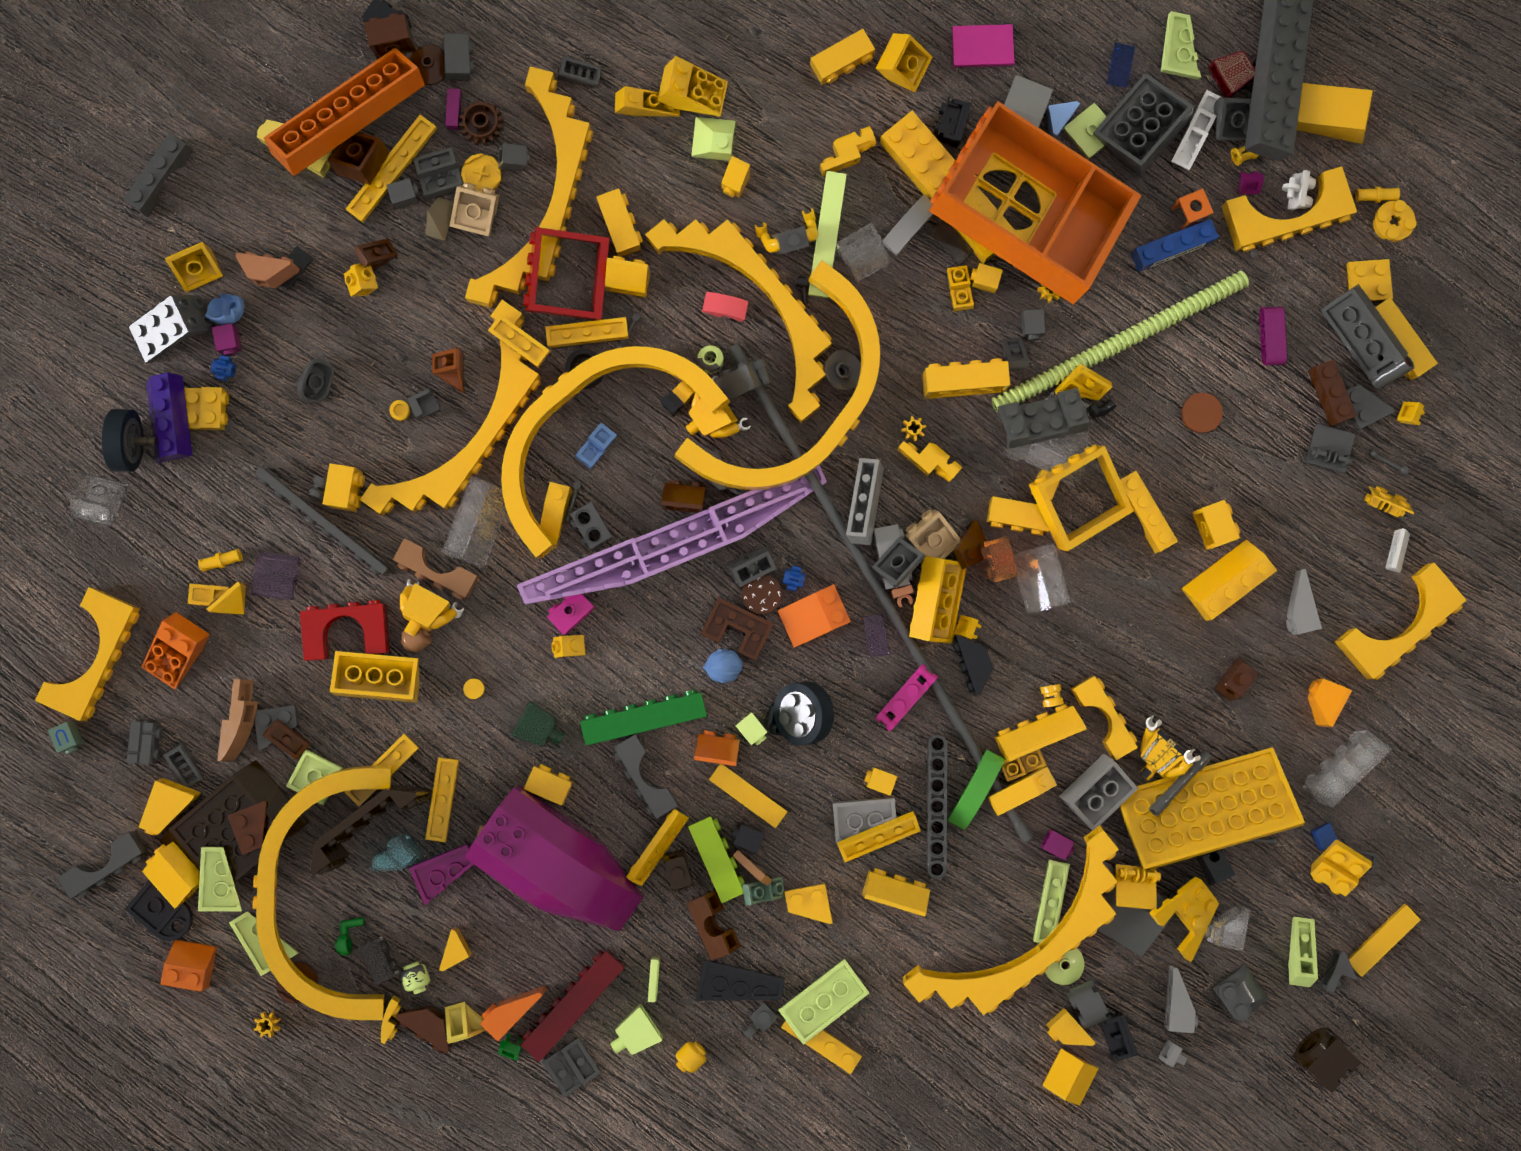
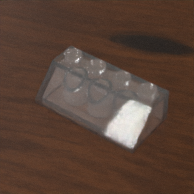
[441,476,506,569]
[1303,730,1392,807]

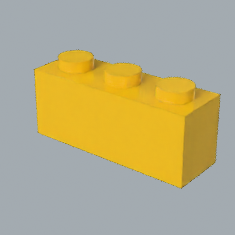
[810,29,875,85]
[596,188,643,257]
[986,496,1050,536]

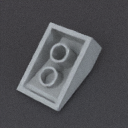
[1004,75,1053,128]

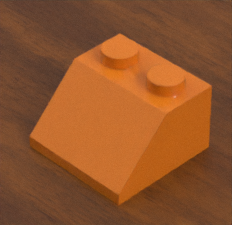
[160,939,217,992]

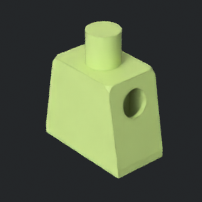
[610,1004,663,1055]

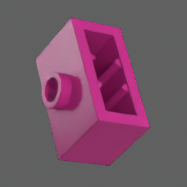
[547,594,595,636]

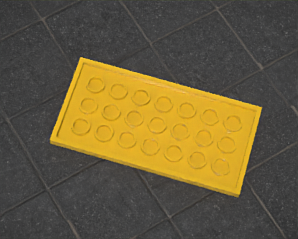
[1119,747,1305,871]

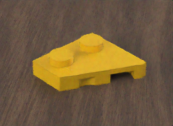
[1055,363,1112,400]
[784,883,833,924]

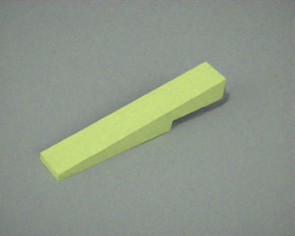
[808,171,847,298]

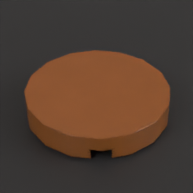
[1181,392,1223,434]

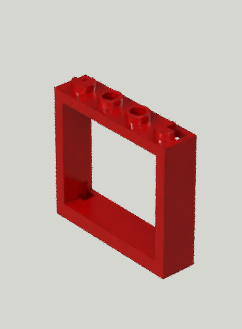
[523,227,610,321]

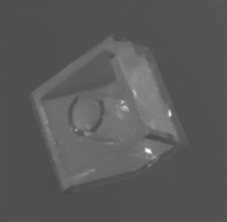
[69,474,128,527]
[1206,904,1250,951]

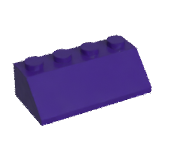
[146,373,193,463]

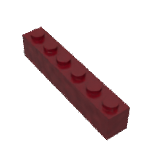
[521,948,626,1062]

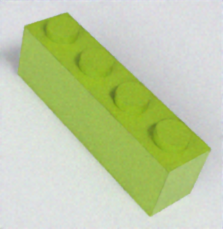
[688,815,746,903]

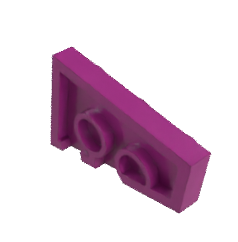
[409,843,474,905]

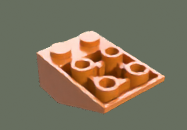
[141,612,210,690]

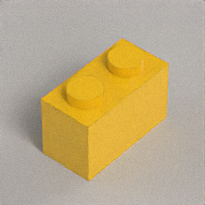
[524,764,574,806]

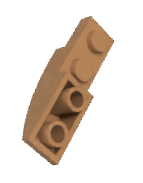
[217,679,258,761]

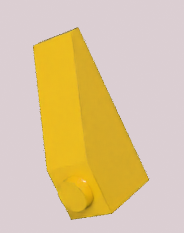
[540,482,572,549]
[988,767,1057,816]

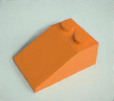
[777,584,851,648]
[694,730,740,766]
[480,986,547,1042]

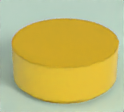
[389,400,411,421]
[463,679,485,699]

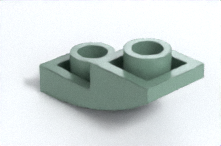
[742,876,785,905]

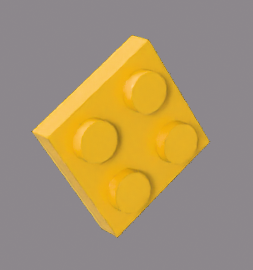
[1346,259,1393,302]

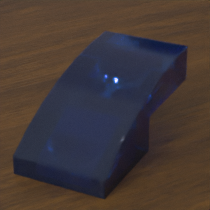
[1106,43,1135,88]

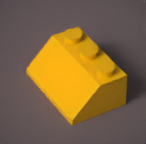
[862,868,930,917]

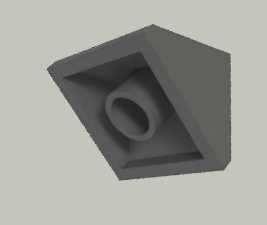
[872,537,926,589]

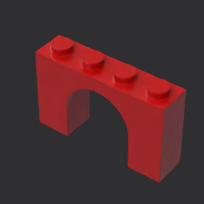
[300,600,390,661]

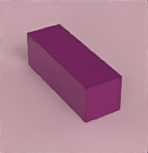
[445,88,462,130]

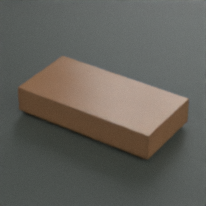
[733,850,773,886]

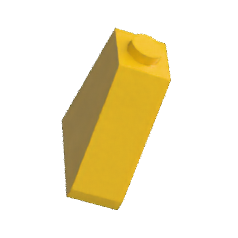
[139,778,201,835]

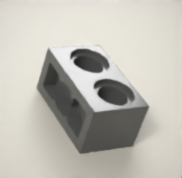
[569,502,613,551]

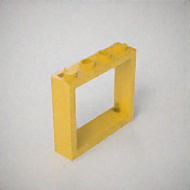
[1029,444,1134,551]

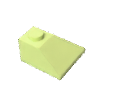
[691,117,736,161]

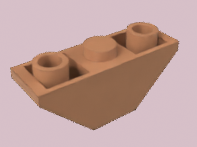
[235,252,300,288]

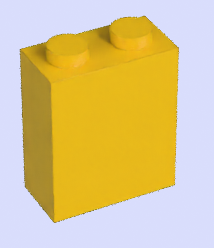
[142,841,200,909]

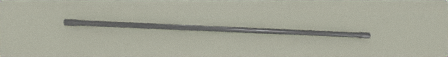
[728,343,1033,843]

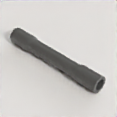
[1149,750,1212,817]

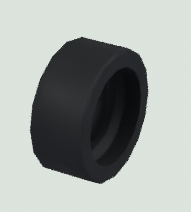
[565,349,604,389]

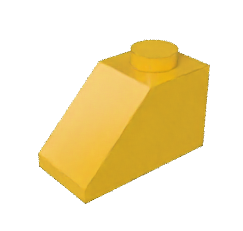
[721,156,750,198]
[1046,1008,1095,1046]

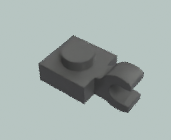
[743,1002,778,1039]

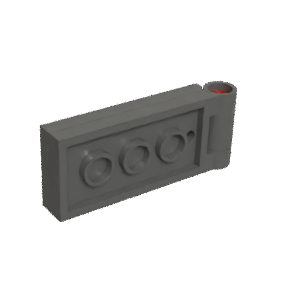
[1321,284,1414,390]

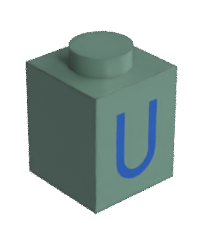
[47,722,84,755]

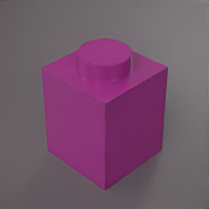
[212,323,242,356]
[1040,829,1075,861]

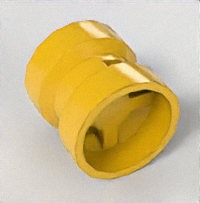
[1040,684,1064,708]

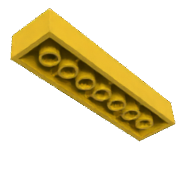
[880,110,1015,264]

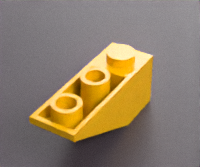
[615,86,680,117]

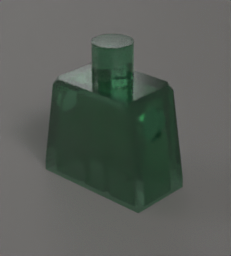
[511,701,565,747]

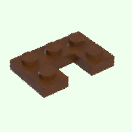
[701,597,774,661]

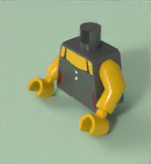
[755,208,818,255]

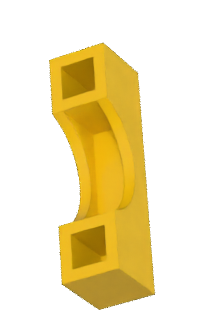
[1120,471,1178,554]
[1070,676,1138,760]

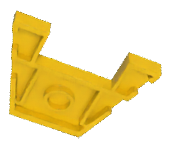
[1149,877,1219,962]

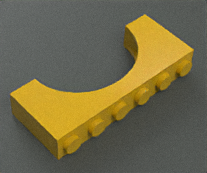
[1221,166,1357,252]
[1335,562,1466,680]
[35,587,140,721]

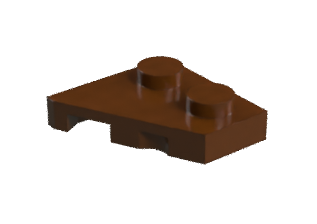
[954,520,994,570]

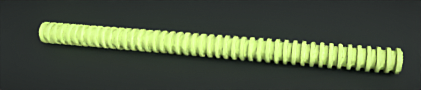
[991,270,1249,412]

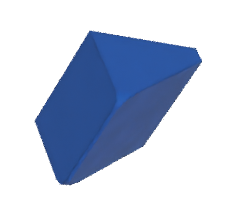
[1310,822,1338,850]

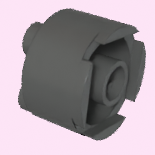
[1067,979,1112,1028]

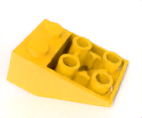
[657,56,728,116]

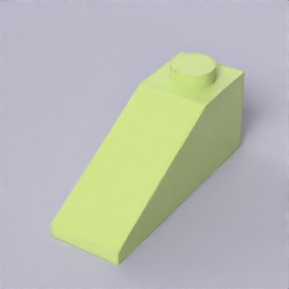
[1288,917,1318,987]

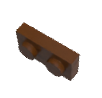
[263,718,310,760]

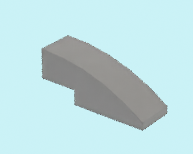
[881,194,934,256]

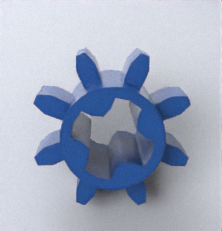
[211,355,236,381]
[782,565,806,591]

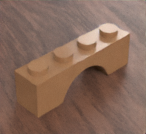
[393,538,480,600]

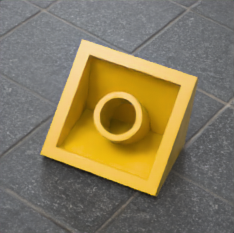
[165,242,223,292]
[1042,1048,1099,1106]

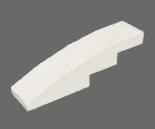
[1171,90,1220,170]

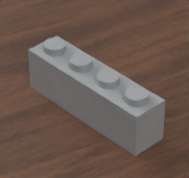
[846,458,884,545]

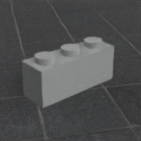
[873,524,912,590]

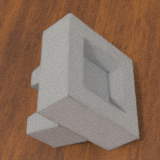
[1158,1039,1188,1067]

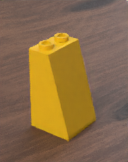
[1297,83,1373,144]

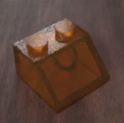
[981,536,1019,583]

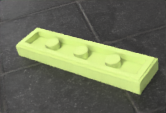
[1033,859,1070,943]

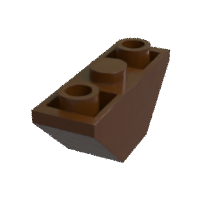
[395,1006,452,1054]

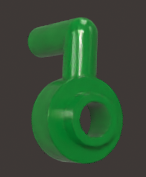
[335,917,365,956]

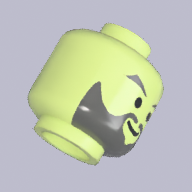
[697,345,724,374]
[400,961,430,994]

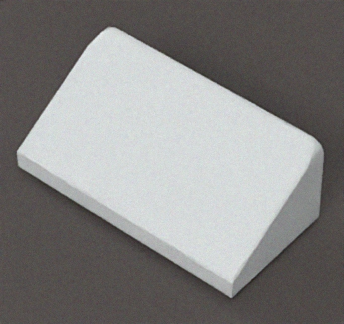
[1385,528,1410,573]

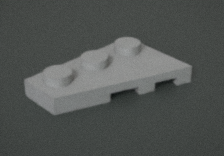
[832,797,896,844]

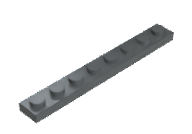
[255,467,391,576]

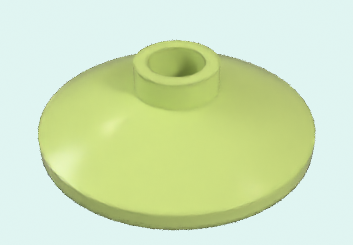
[1045,948,1085,985]

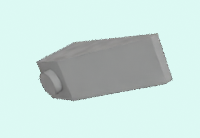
[1286,569,1322,635]
[1165,965,1198,1033]

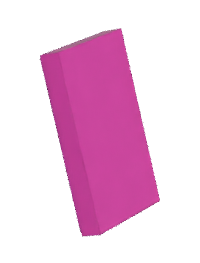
[952,24,1014,68]

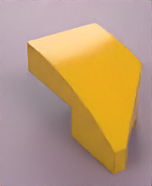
[187,584,229,606]

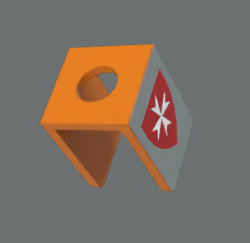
[1171,188,1214,230]

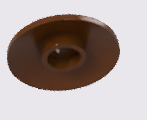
[410,45,445,85]

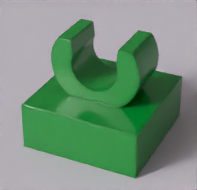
[498,1034,522,1061]

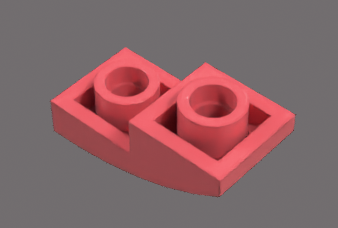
[702,292,748,322]

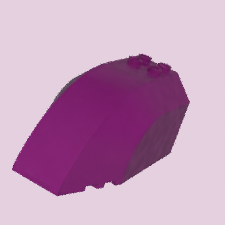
[465,785,644,932]

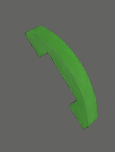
[947,749,1005,830]

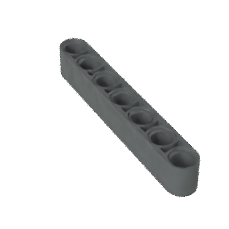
[926,734,947,879]

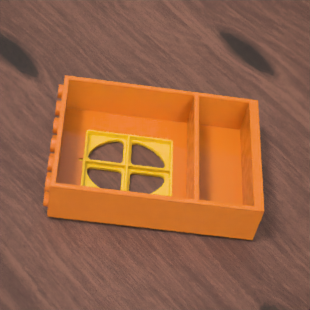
[929,101,1142,305]

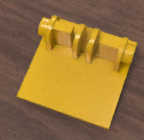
[1364,486,1414,517]
[1115,864,1161,910]

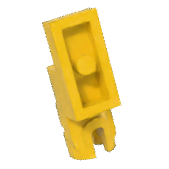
[820,126,876,177]
[897,441,962,482]

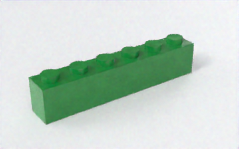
[580,689,707,745]

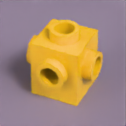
[344,263,378,297]

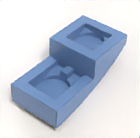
[575,423,617,469]

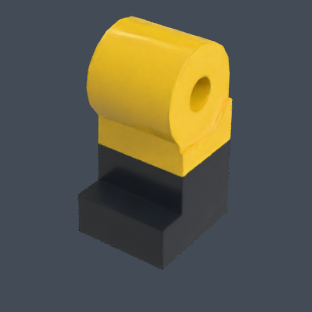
[660,381,696,417]

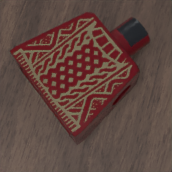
[1208,51,1257,97]

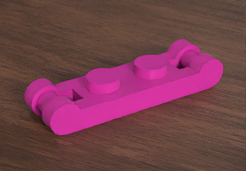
[875,663,938,732]

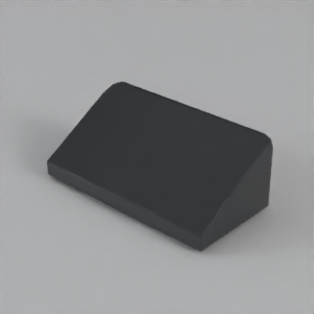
[281,246,313,290]

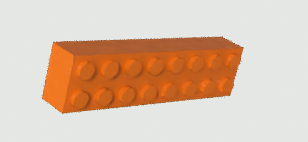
[264,48,425,176]

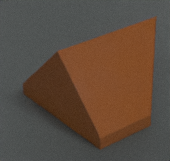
[432,348,464,394]

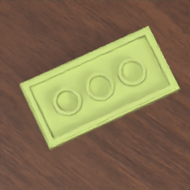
[778,959,869,1045]

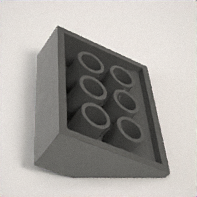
[1093,73,1194,176]
[1098,862,1170,957]

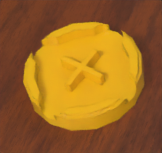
[461,153,502,191]

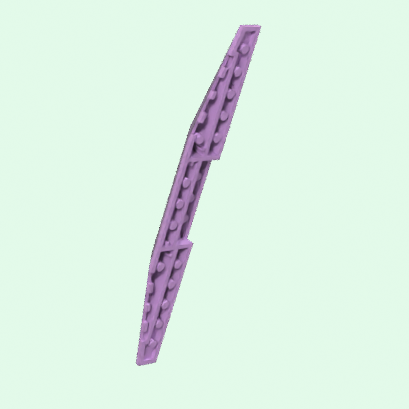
[517,465,827,605]

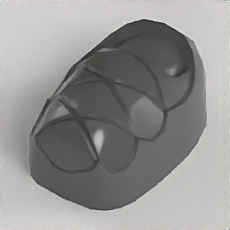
[297,359,334,403]

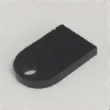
[124,880,193,941]

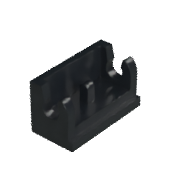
[1101,1011,1138,1061]

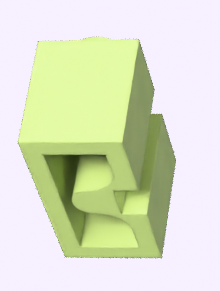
[736,712,767,745]

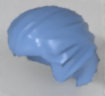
[205,293,245,325]
[703,649,743,683]

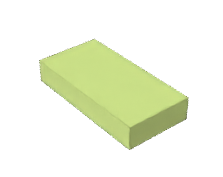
[648,956,660,1002]

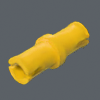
[1355,186,1400,203]
[198,548,243,572]

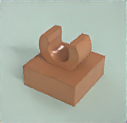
[890,585,913,608]

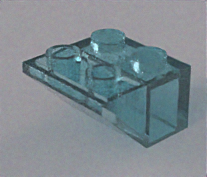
[369,834,424,871]

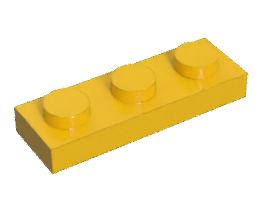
[488,314,550,368]

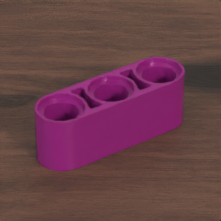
[1259,306,1287,365]

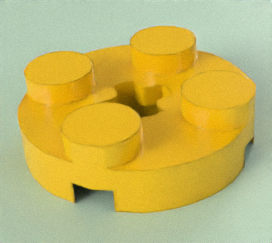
[1373,200,1417,242]

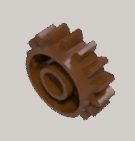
[459,100,504,146]

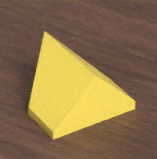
[445,1002,486,1044]

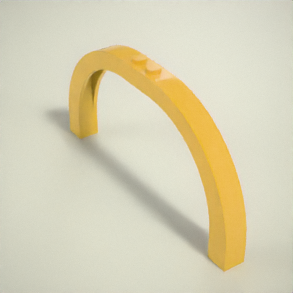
[675,261,880,490]
[501,346,730,559]
[253,766,392,1020]

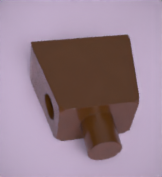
[1214,658,1259,701]

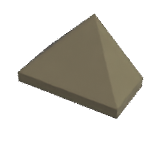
[425,197,454,242]

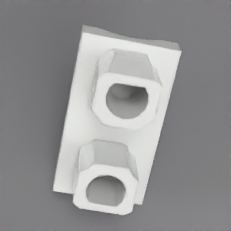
[1282,170,1316,211]

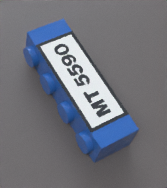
[1131,219,1219,272]

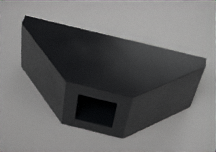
[953,635,993,696]

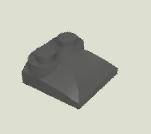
[1214,97,1251,141]
[1211,964,1269,1024]

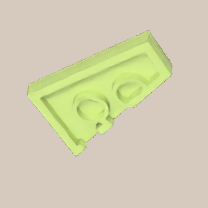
[1161,11,1201,80]
[198,847,242,911]
[229,911,298,976]

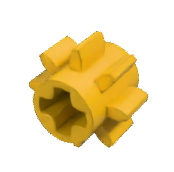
[1037,284,1060,304]
[901,415,926,442]
[254,1011,281,1038]

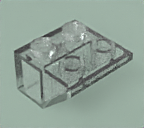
[835,223,891,283]

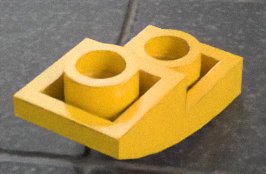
[947,265,974,312]
[1001,749,1047,782]
[381,996,401,1044]

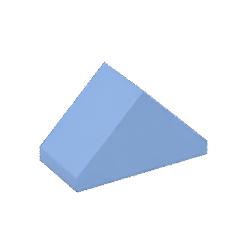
[1045,101,1080,139]

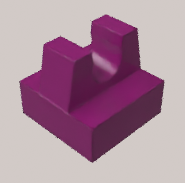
[1238,171,1264,195]

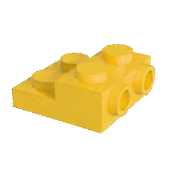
[184,387,229,431]
[1310,839,1372,897]

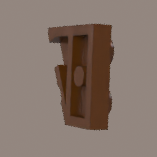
[228,800,268,855]

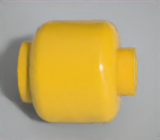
[676,1041,707,1073]

